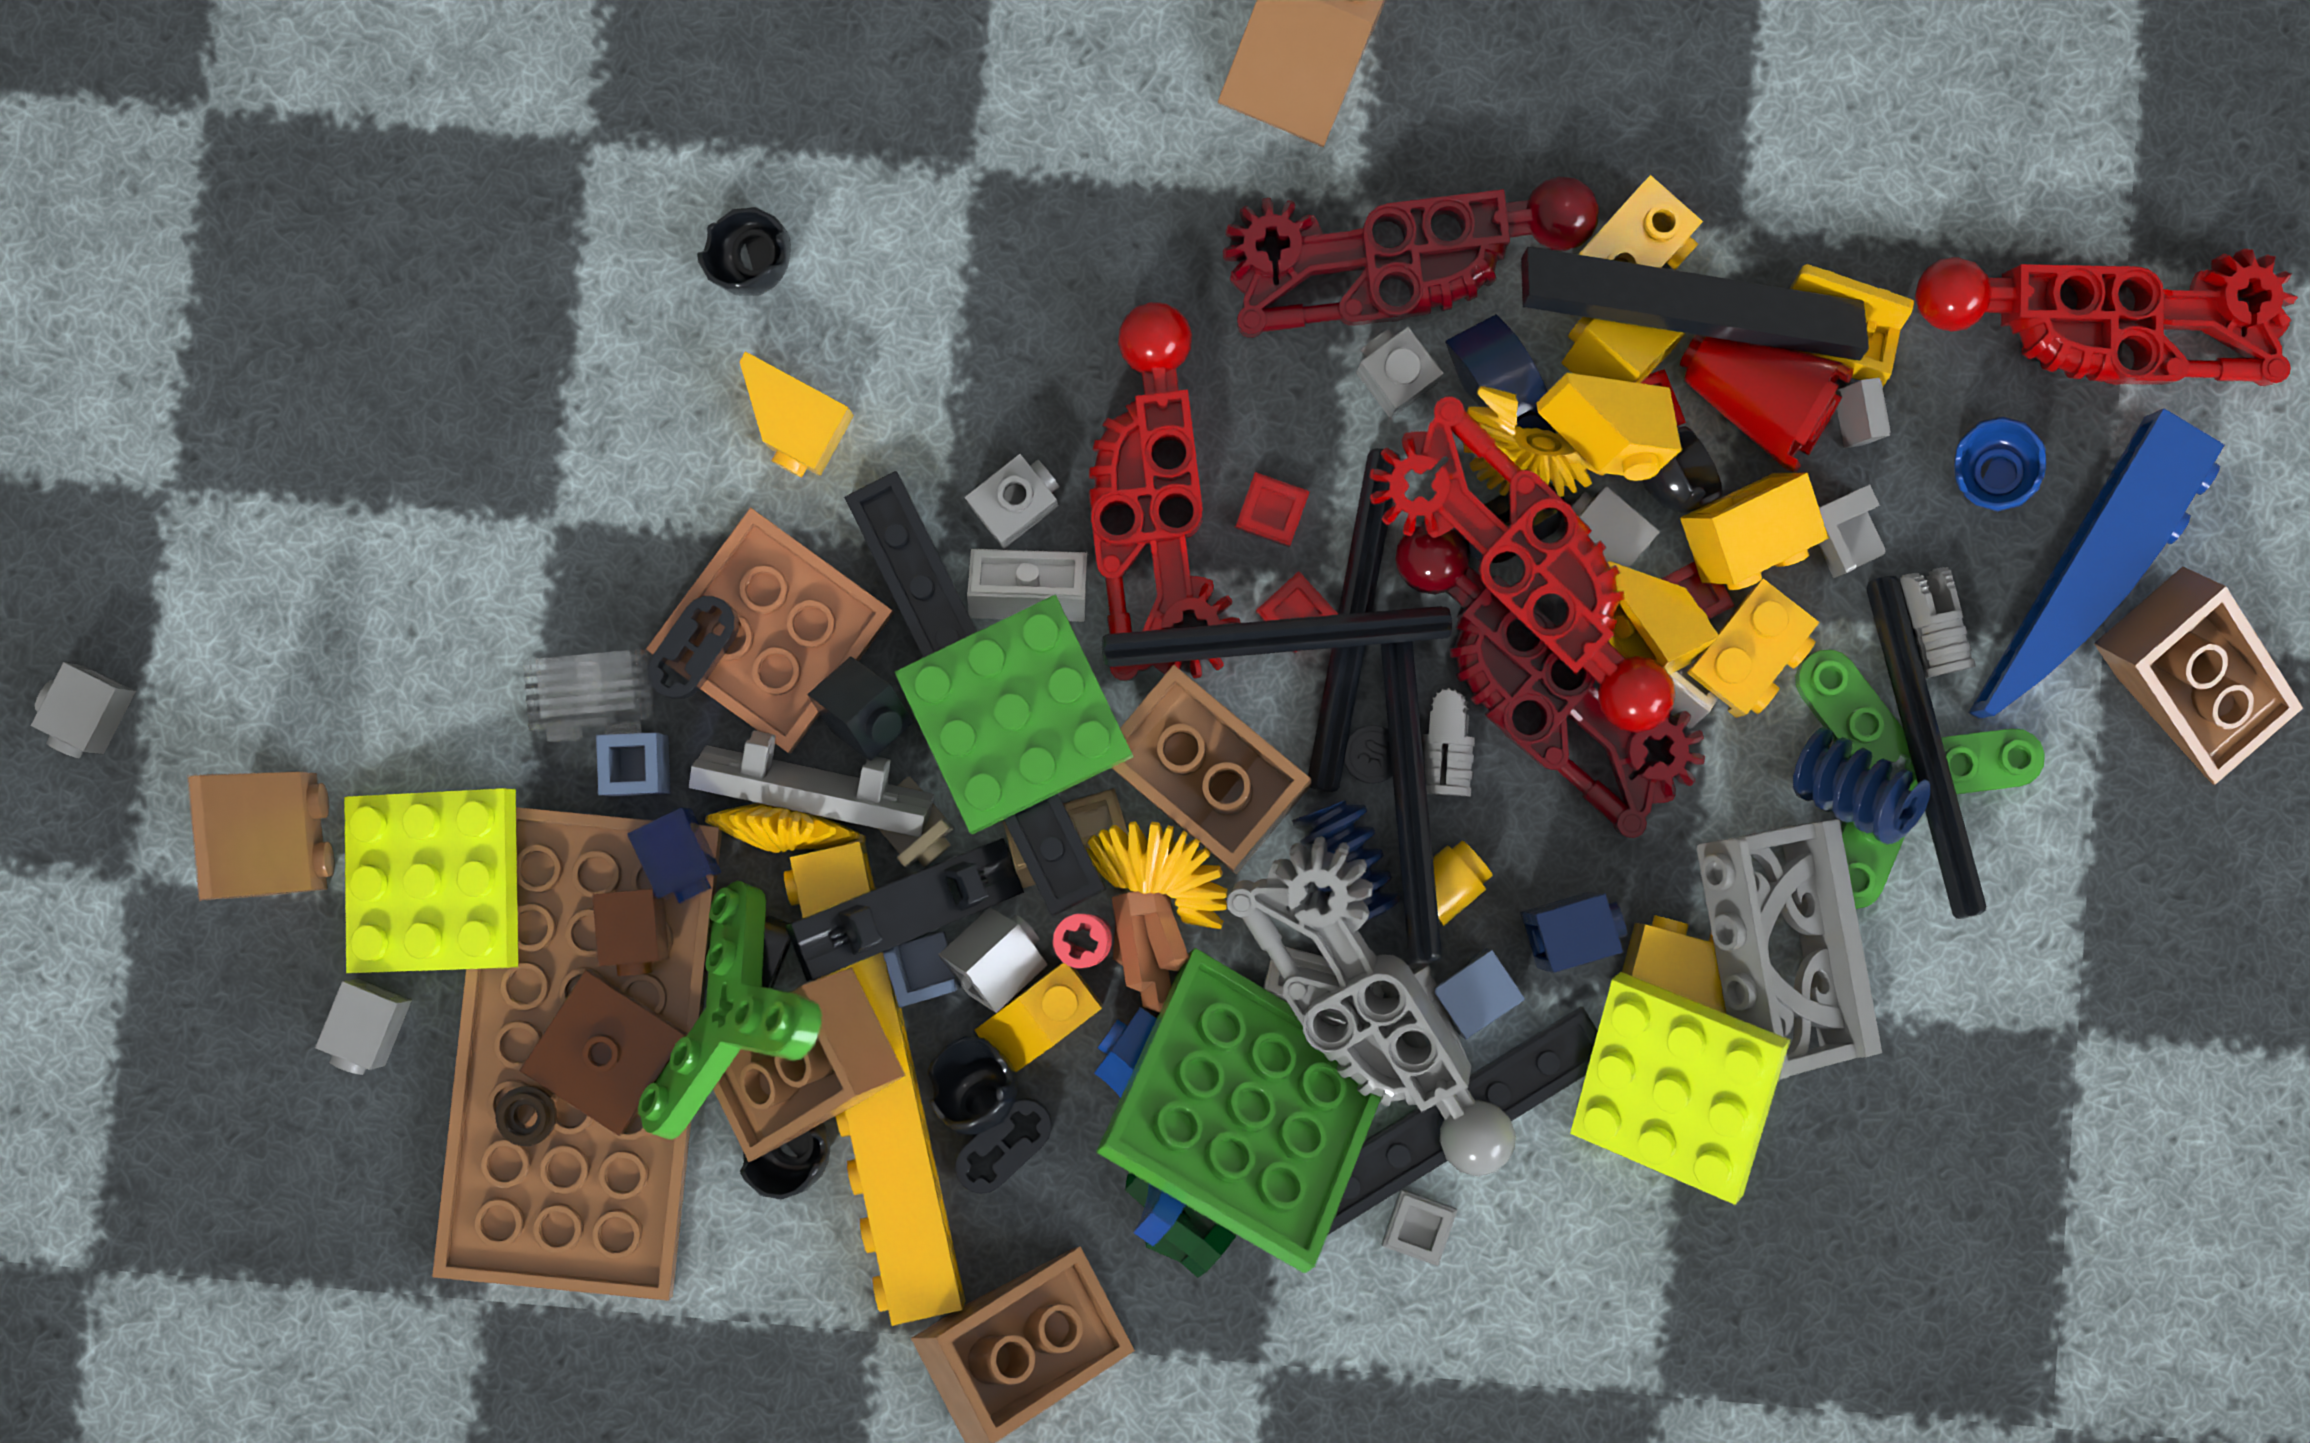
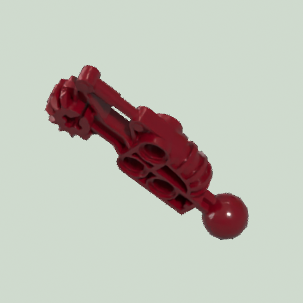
[1223,176,1599,338]
[1395,521,1705,838]

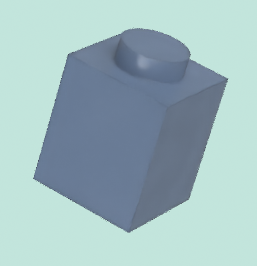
[596,733,671,796]

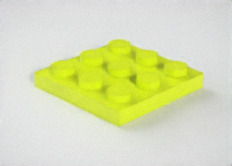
[344,788,518,973]
[1570,972,1790,1205]

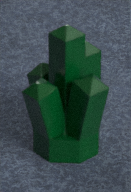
[1125,1172,1237,1278]

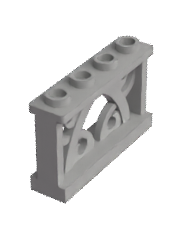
[1697,819,1882,1080]

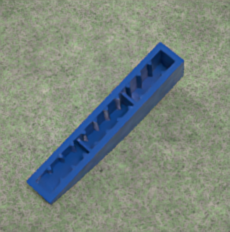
[1969,408,2225,719]

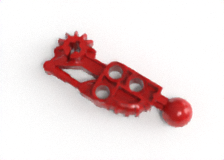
[1915,249,2298,387]
[1089,302,1241,682]
[1370,397,1676,733]

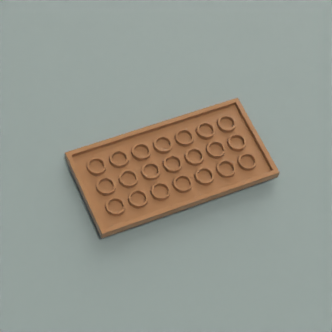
[432,807,722,1301]

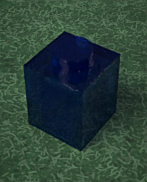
[627,808,721,904]

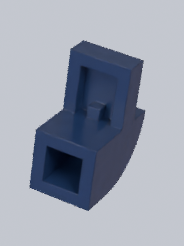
[1445,314,1557,434]

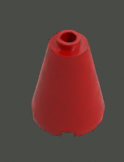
[1680,335,1854,473]

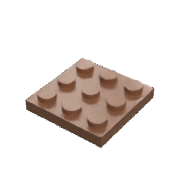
[646,507,895,754]

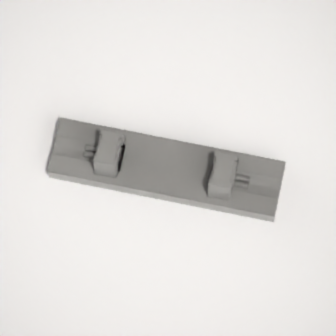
[688,730,934,837]

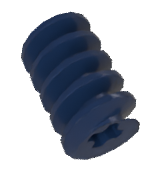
[1793,727,1931,845]
[1291,800,1400,920]

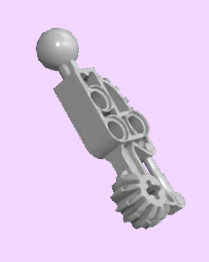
[1227,836,1516,1177]

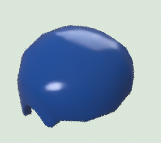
[1954,417,2046,512]

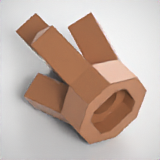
[1112,891,1189,1012]

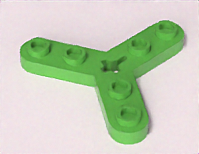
[1795,650,2045,909]
[638,880,822,1140]

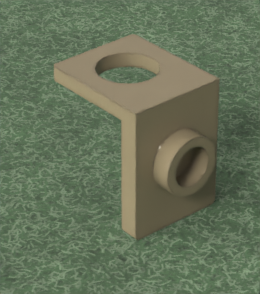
[879,777,955,868]

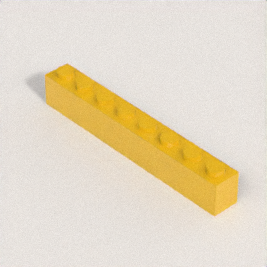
[784,842,966,1326]

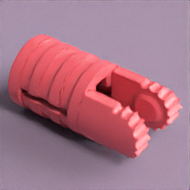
[1053,914,1112,968]

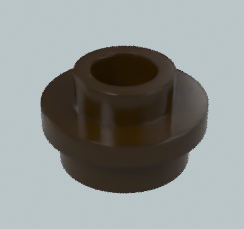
[495,1086,557,1146]

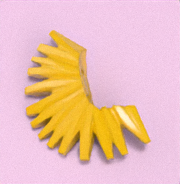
[1463,386,1606,497]
[705,803,866,853]
[1086,821,1228,929]

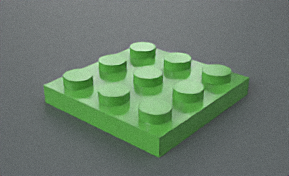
[895,594,1134,835]

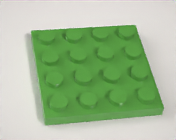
[1096,948,1381,1274]

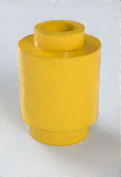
[1433,840,1493,926]

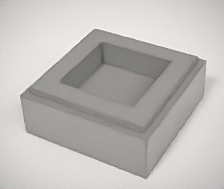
[1835,378,1891,448]
[1381,1189,1458,1266]

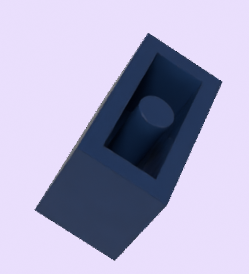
[1520,892,1627,973]

